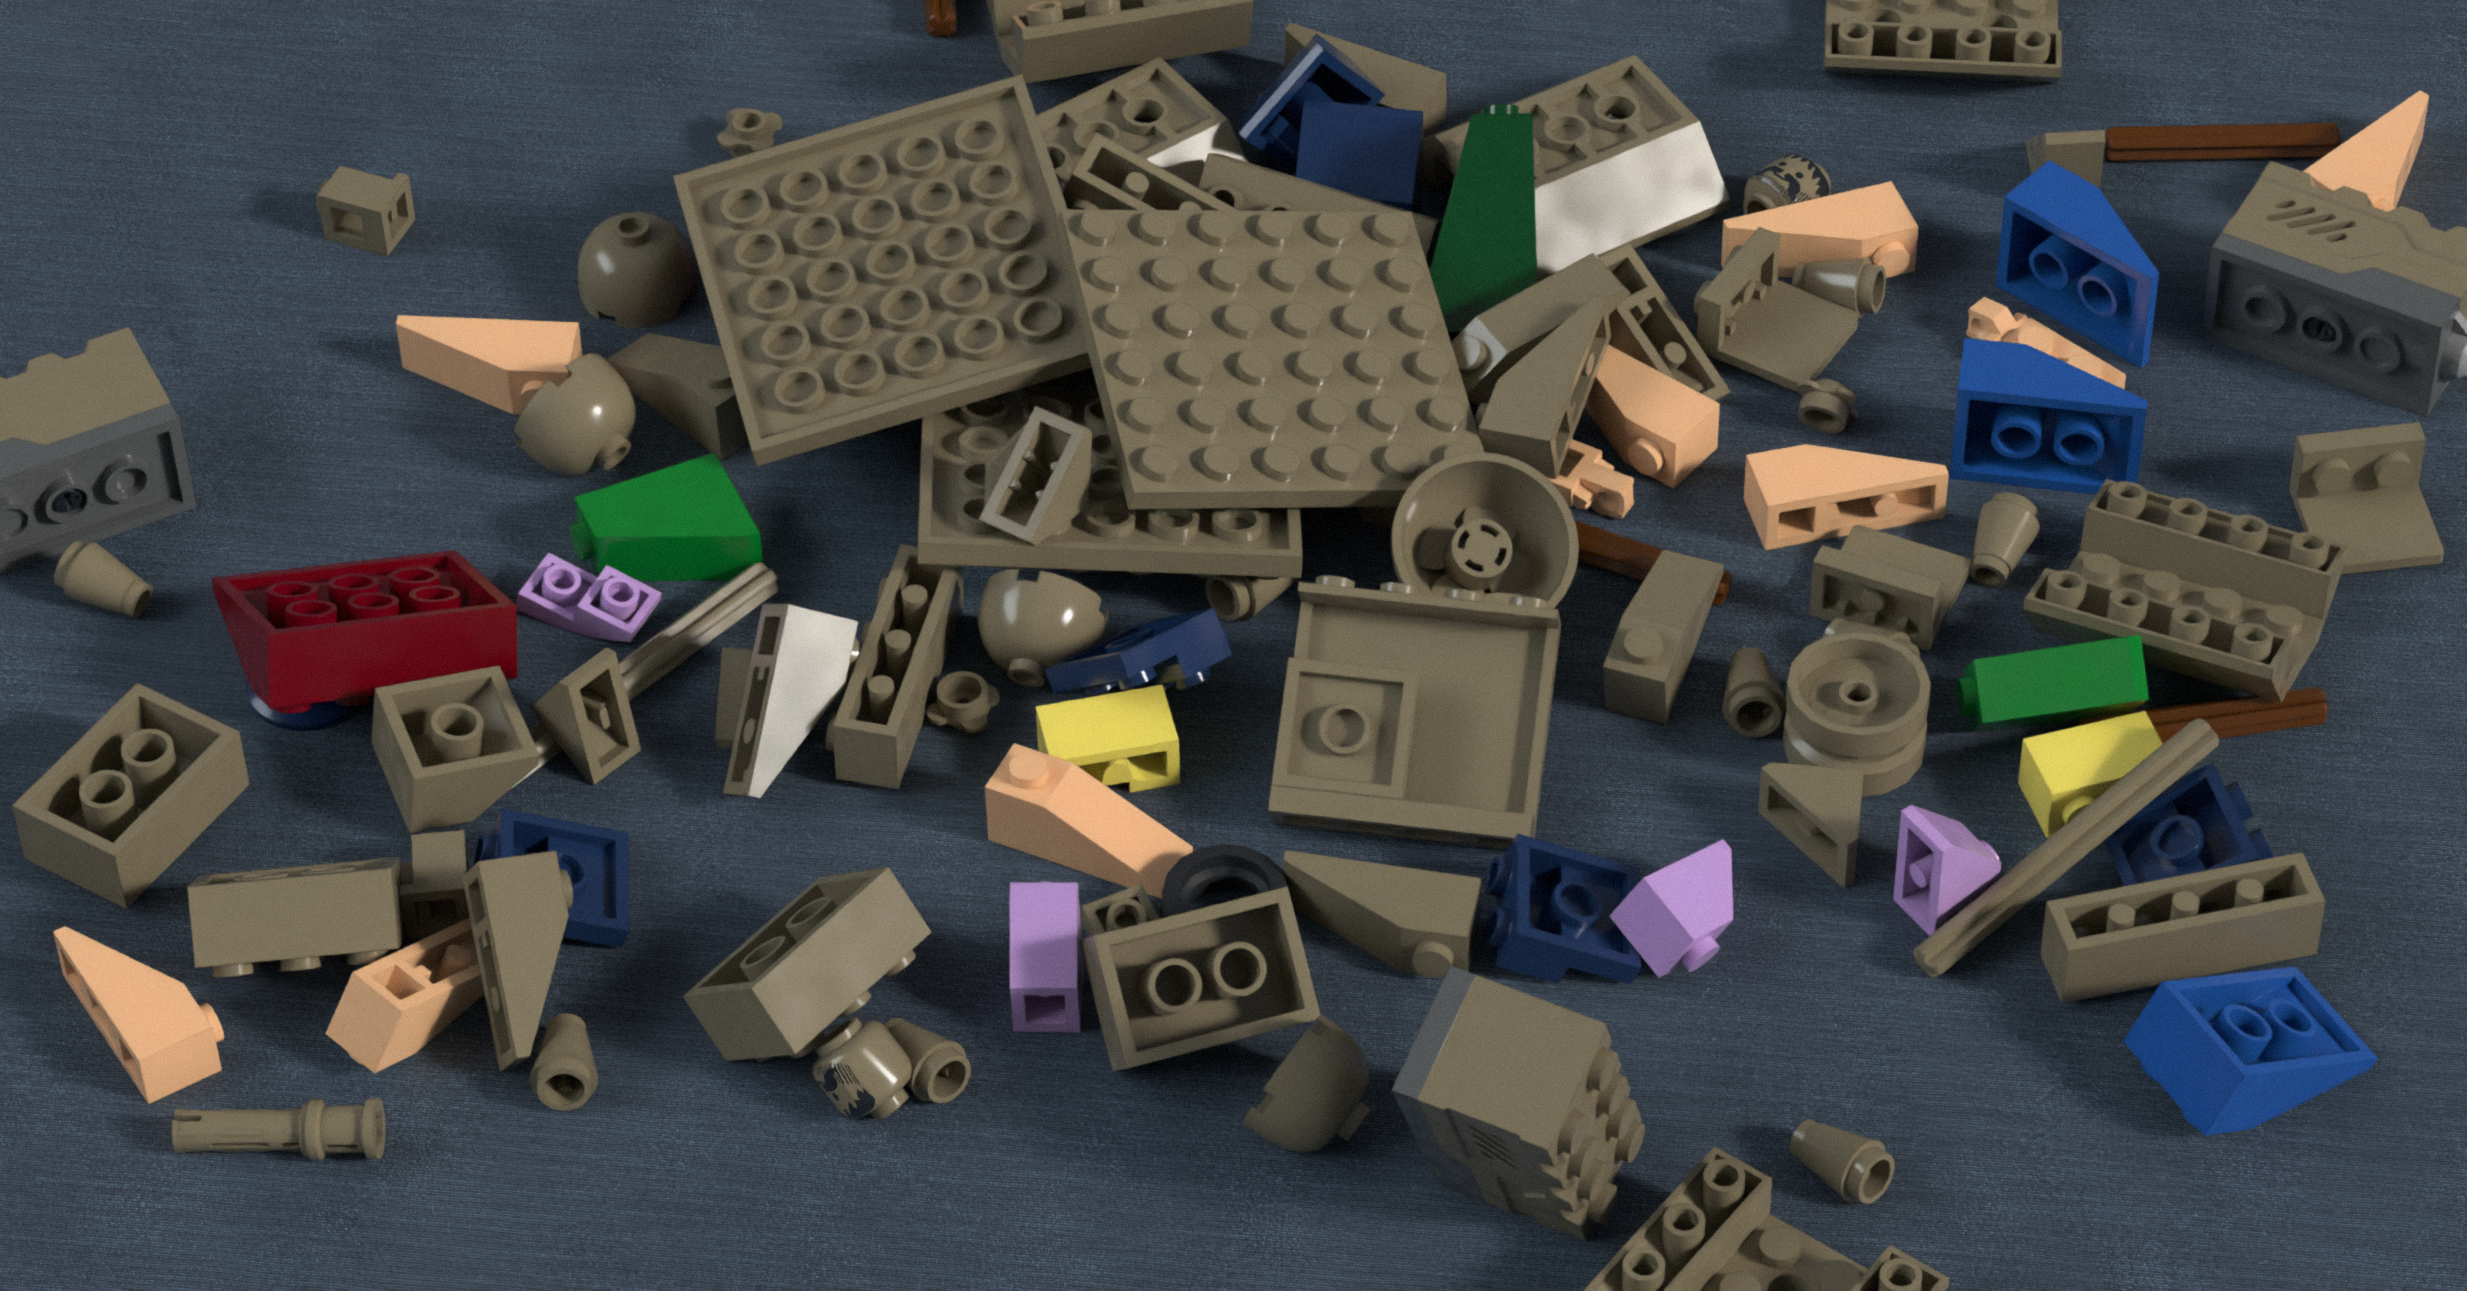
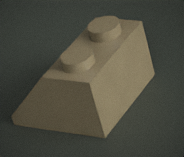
[371,666,540,833]

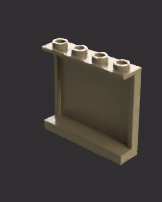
[1268,575,1561,850]

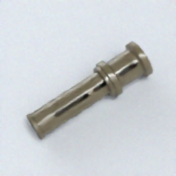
[172,1098,386,1160]

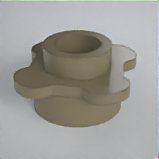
[717,108,783,158]
[1797,379,1859,434]
[927,671,1000,734]

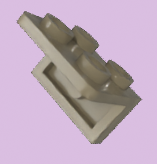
[1693,227,1858,391]

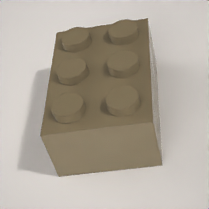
[12,683,250,909]
[187,857,406,977]
[683,867,932,1062]
[1079,886,1321,1071]

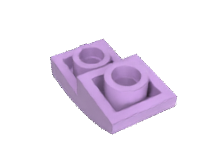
[516,552,662,642]

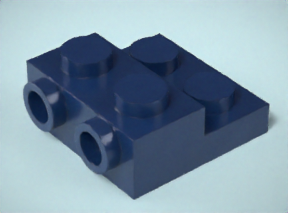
[1045,607,1232,697]
[2104,762,2274,886]
[474,808,629,948]
[1484,834,1641,984]

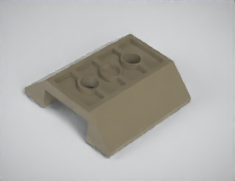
[987,0,1254,84]
[1823,0,2062,83]
[1423,55,1730,283]
[1036,57,1248,193]
[2023,479,2348,703]
[1583,1146,1949,1291]

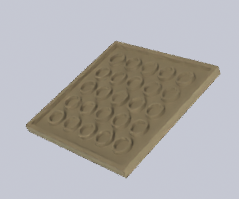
[673,74,1092,466]
[1056,209,1484,509]
[917,368,1303,580]

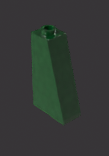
[1429,104,1537,341]

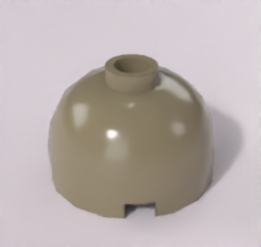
[577,212,698,328]
[514,353,636,477]
[977,569,1109,687]
[1242,1014,1372,1153]

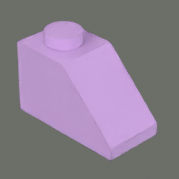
[1893,805,2002,936]
[1609,839,1733,978]

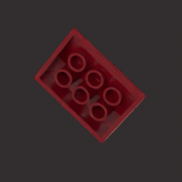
[212,550,517,713]

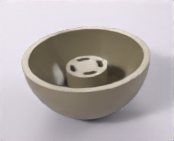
[1391,452,1579,609]

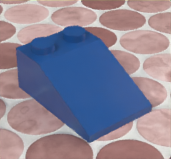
[1996,160,2159,368]
[1949,338,2148,494]
[2123,966,2378,1136]

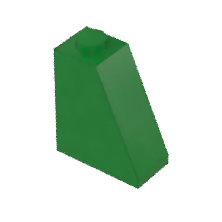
[569,453,763,581]
[1956,635,2149,732]

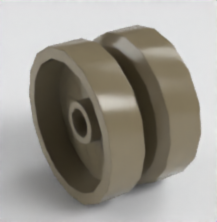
[1783,631,1931,797]

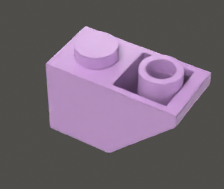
[1010,881,1084,1032]

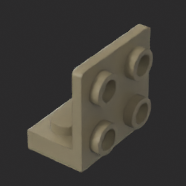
[2289,422,2444,575]
[1809,525,1971,651]

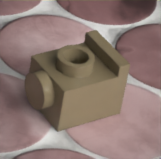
[316,166,415,257]
[400,830,470,939]

